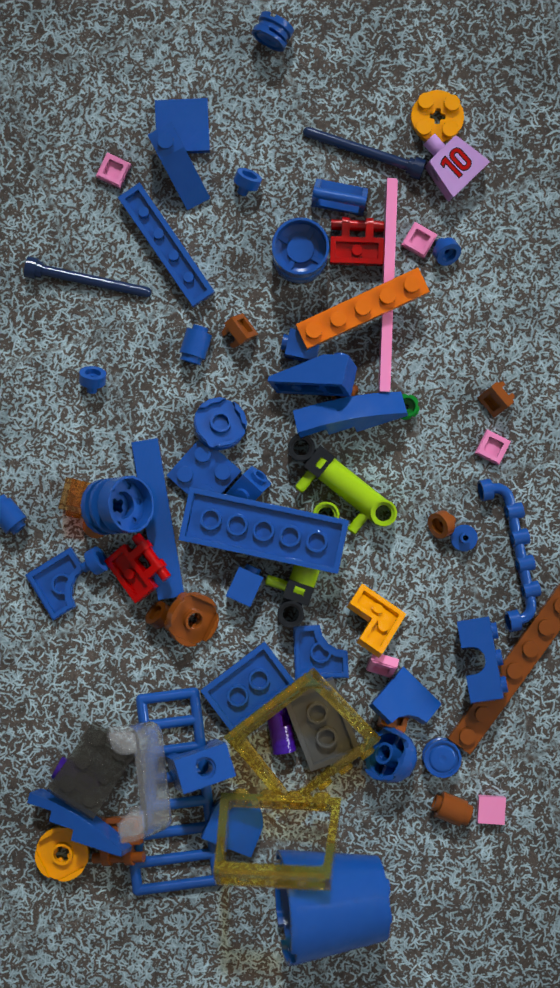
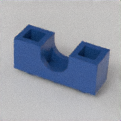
[457,617,508,704]

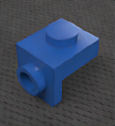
[226,466,271,501]

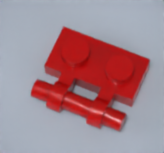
[330,217,384,266]
[105,533,171,604]

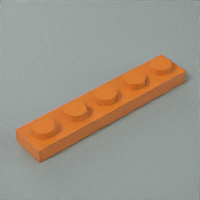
[296,267,430,350]

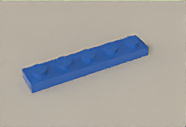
[118,182,215,308]

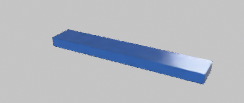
[131,438,184,600]

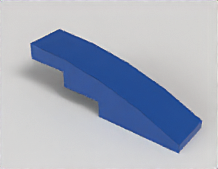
[293,391,408,438]
[27,788,132,857]

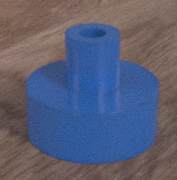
[233,168,262,196]
[433,238,461,266]
[79,366,106,394]
[450,525,478,551]
[81,546,109,575]

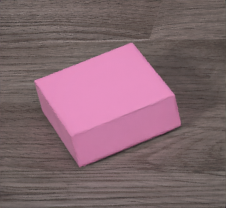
[96,152,132,189]
[401,222,437,259]
[474,429,511,465]
[366,654,399,678]
[476,795,506,825]

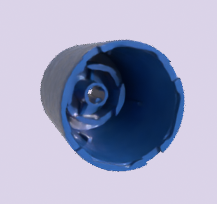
[274,849,392,966]

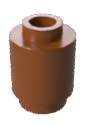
[431,791,473,826]

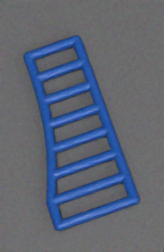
[129,687,223,896]

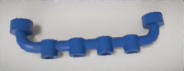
[477,478,541,633]

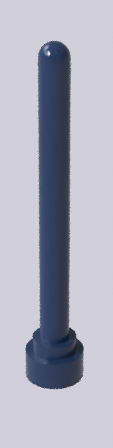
[303,127,426,181]
[24,256,152,298]

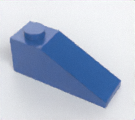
[148,122,211,211]
[268,352,357,397]

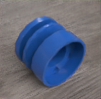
[80,476,154,535]

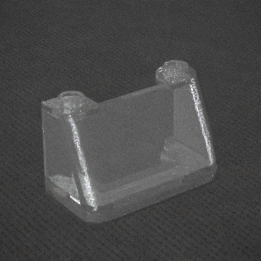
[107,721,172,843]

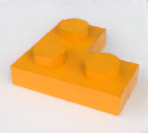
[347,584,406,658]

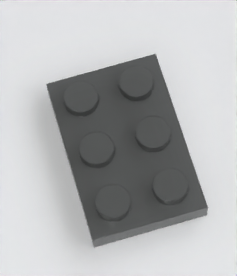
[282,676,361,772]

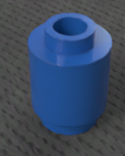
[180,324,212,366]
[0,494,27,535]

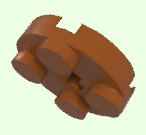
[164,592,219,647]

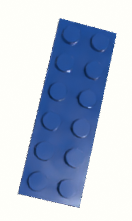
[179,487,349,574]

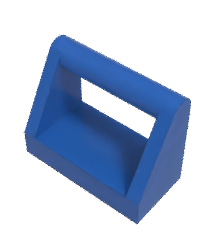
[311,178,368,216]

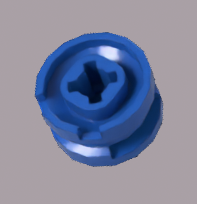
[252,11,294,52]
[422,737,462,778]

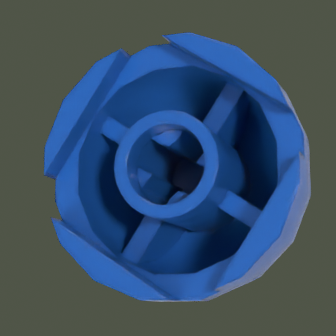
[362,726,417,784]

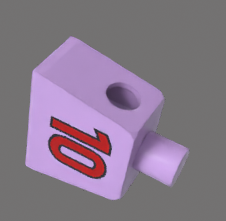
[423,134,490,201]

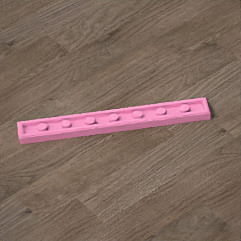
[378,178,398,393]

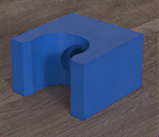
[165,739,236,794]

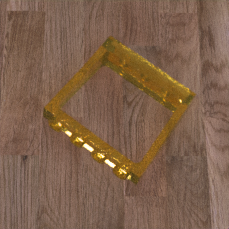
[224,667,381,810]
[213,788,341,891]

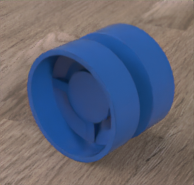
[272,218,329,284]

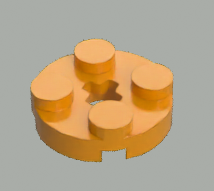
[410,90,464,144]
[35,825,90,882]

